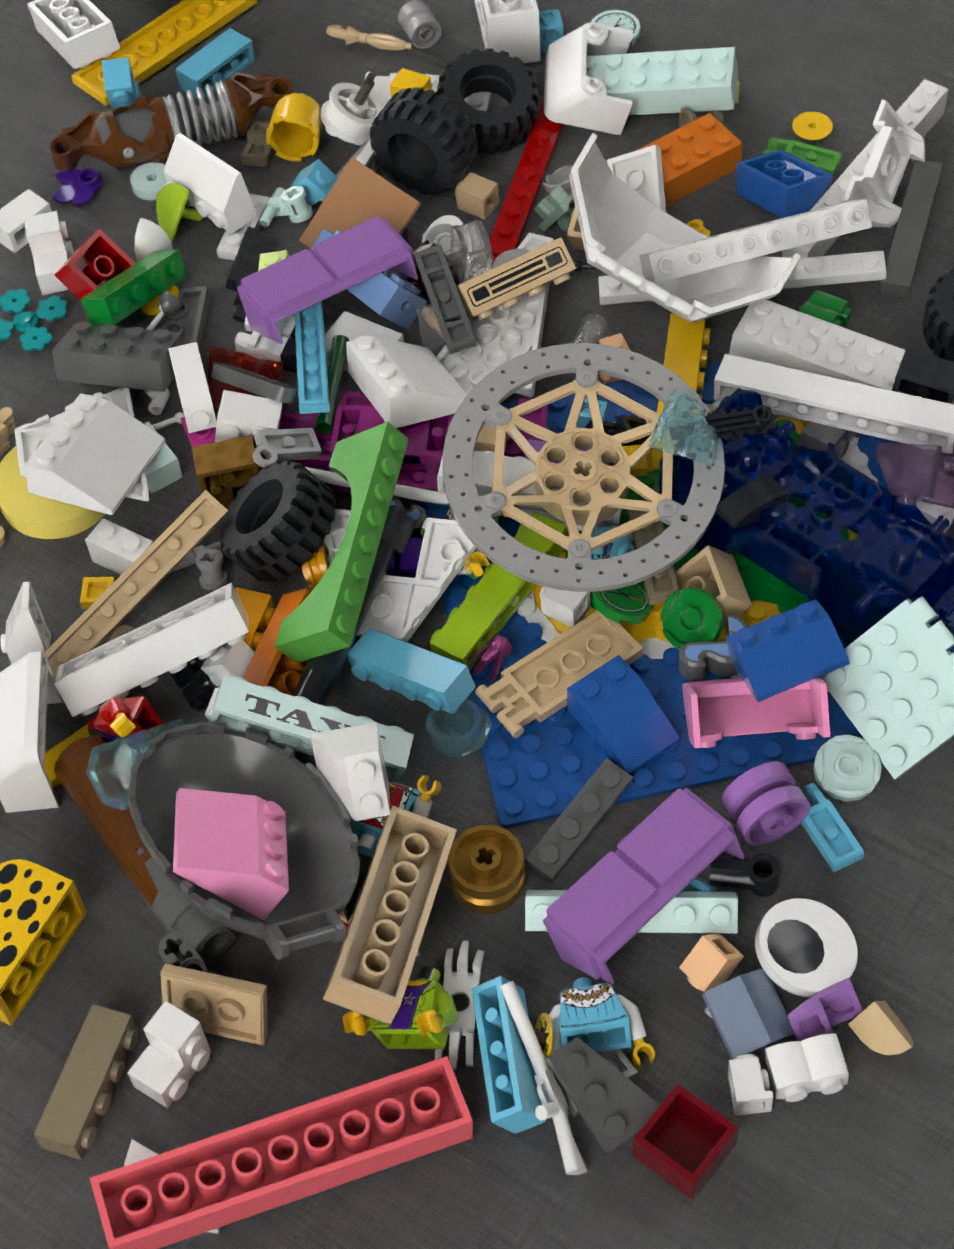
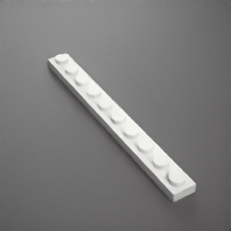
[599,251,887,305]

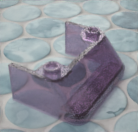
[876,443,954,509]

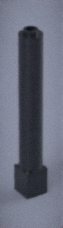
[292,505,417,706]

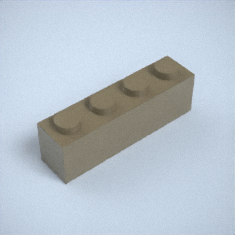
[34,1004,139,1160]

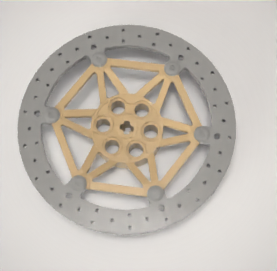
[443,343,725,592]

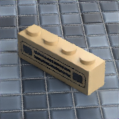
[457,237,576,321]

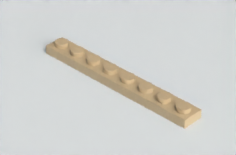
[44,490,228,678]

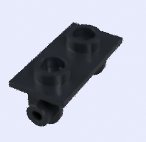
[168,657,218,711]

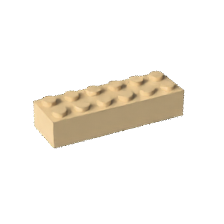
[323,805,457,1025]

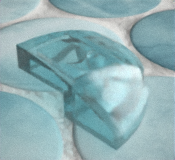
[648,389,717,466]

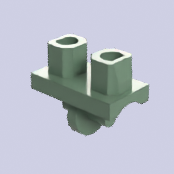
[533,184,574,232]

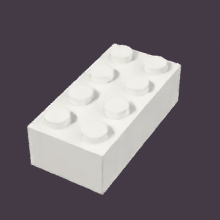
[27,0,120,69]

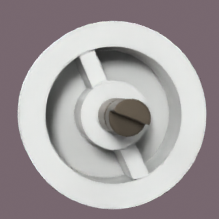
[320,72,383,146]

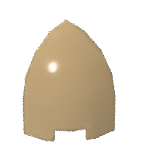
[848,1001,914,1055]

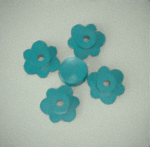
[0,289,68,351]

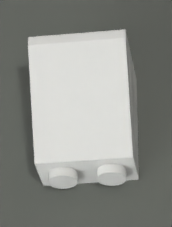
[310,722,390,821]

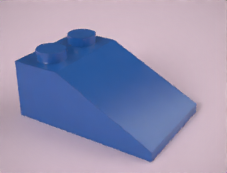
[567,655,680,775]

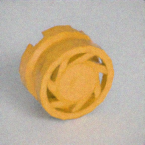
[301,545,330,592]

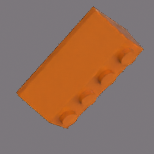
[243,588,311,696]

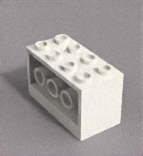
[474,0,541,64]

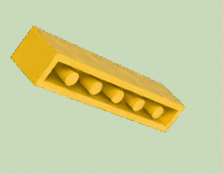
[651,313,710,470]

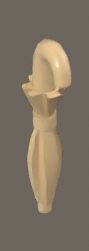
[326,25,412,50]

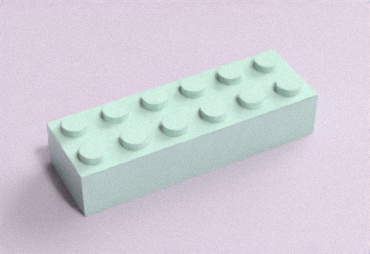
[586,47,738,115]

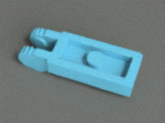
[801,783,864,872]

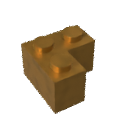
[192,435,259,508]

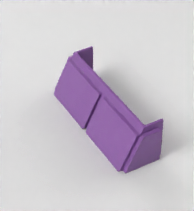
[237,216,418,344]
[543,788,745,984]

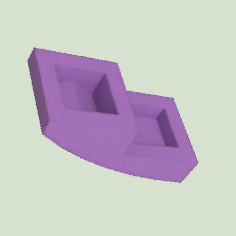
[787,978,863,1041]

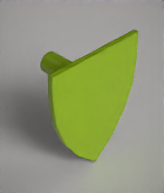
[156,183,203,242]

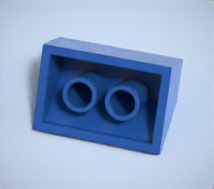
[736,149,832,218]
[725,600,850,702]

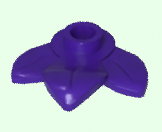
[52,168,103,206]

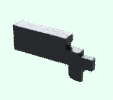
[225,226,277,323]

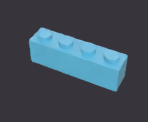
[347,628,476,714]
[471,976,546,1134]

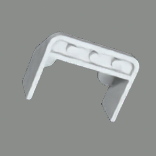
[544,22,633,135]
[0,651,62,813]

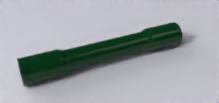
[314,335,350,434]

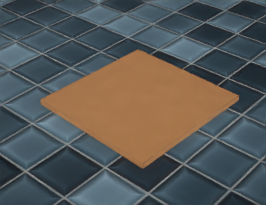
[299,157,421,249]

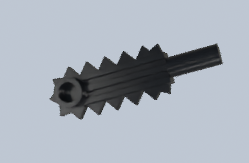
[668,404,778,444]

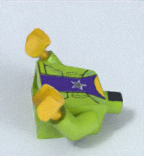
[342,966,458,1049]

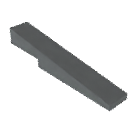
[880,160,943,299]

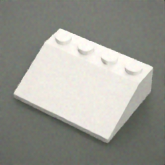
[346,335,467,428]
[24,393,165,515]

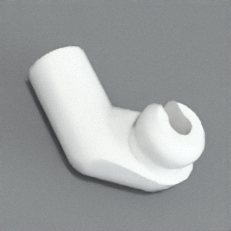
[145,388,170,415]

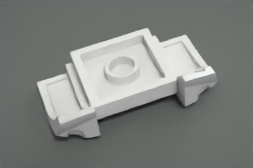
[843,100,925,228]

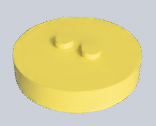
[0,446,105,539]

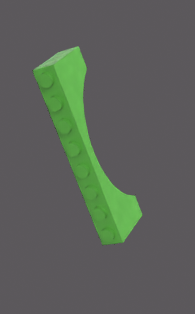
[274,422,409,663]

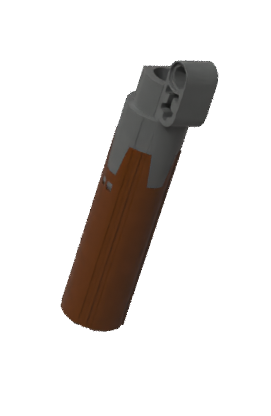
[54,735,237,974]

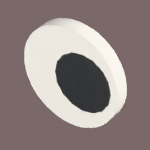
[755,898,858,998]

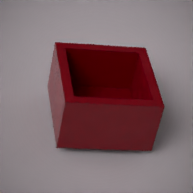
[632,1083,739,1200]

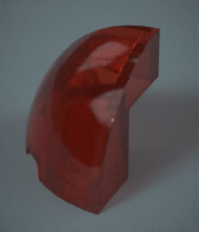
[208,345,283,411]

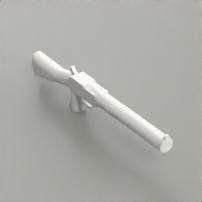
[500,981,588,1175]

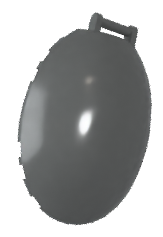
[128,722,360,960]

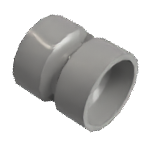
[398,0,442,49]

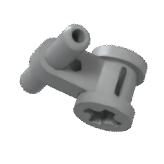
[173,541,228,590]

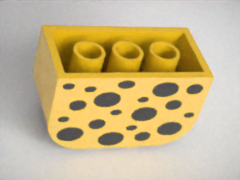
[0,859,88,1027]

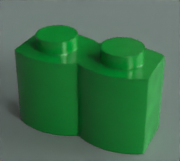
[799,290,852,327]

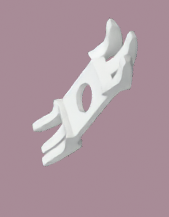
[435,941,484,1069]

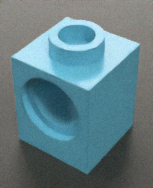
[539,9,564,54]

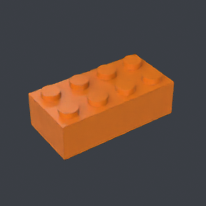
[636,113,743,206]

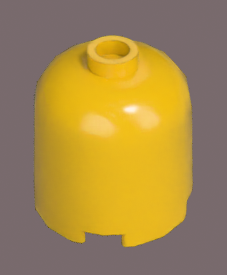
[266,93,323,162]

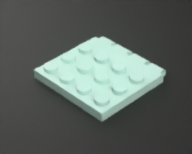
[819,596,954,779]

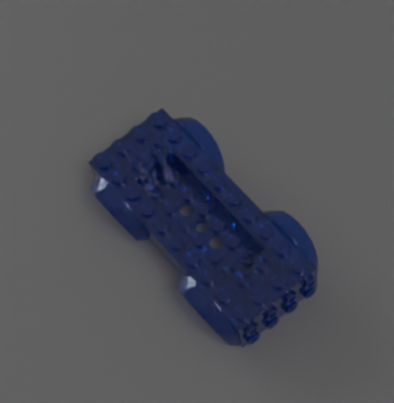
[658,388,954,649]

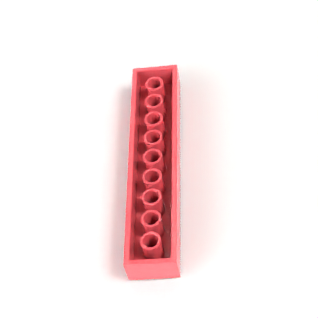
[90,1056,473,1249]

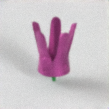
[468,635,513,683]

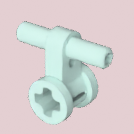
[259,186,313,227]

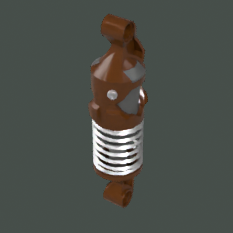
[50,72,293,172]

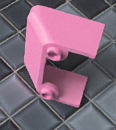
[682,677,830,748]

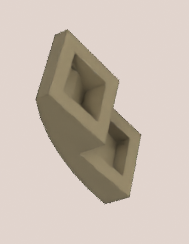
[241,120,274,167]

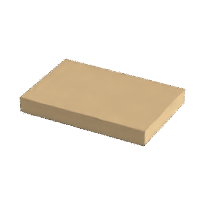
[160,964,268,1045]

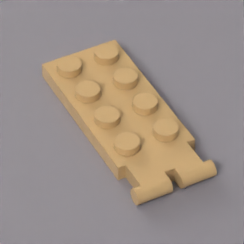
[475,611,643,738]

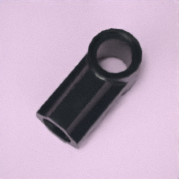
[710,853,779,897]

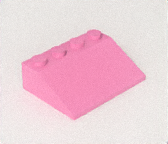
[173,788,289,920]

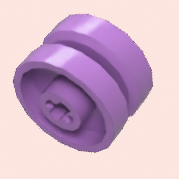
[722,761,811,846]

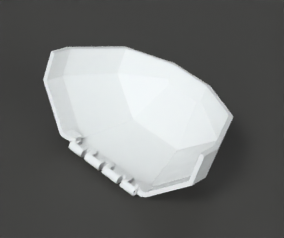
[569,133,801,323]

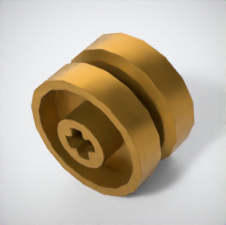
[448,825,525,914]

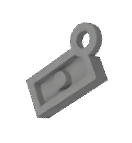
[252,428,322,468]

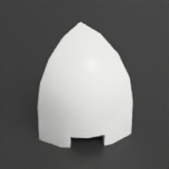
[134,218,173,262]

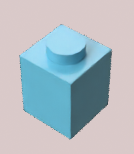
[291,159,338,206]

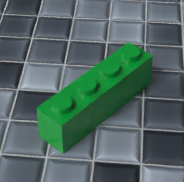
[81,250,188,325]

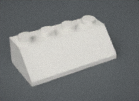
[163,133,257,234]

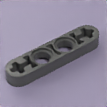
[211,362,298,404]

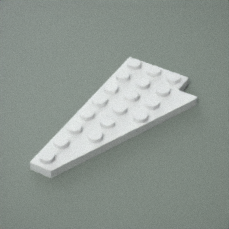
[437,233,554,410]

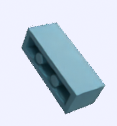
[175,28,255,100]

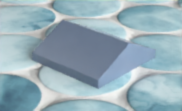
[701,968,794,1060]

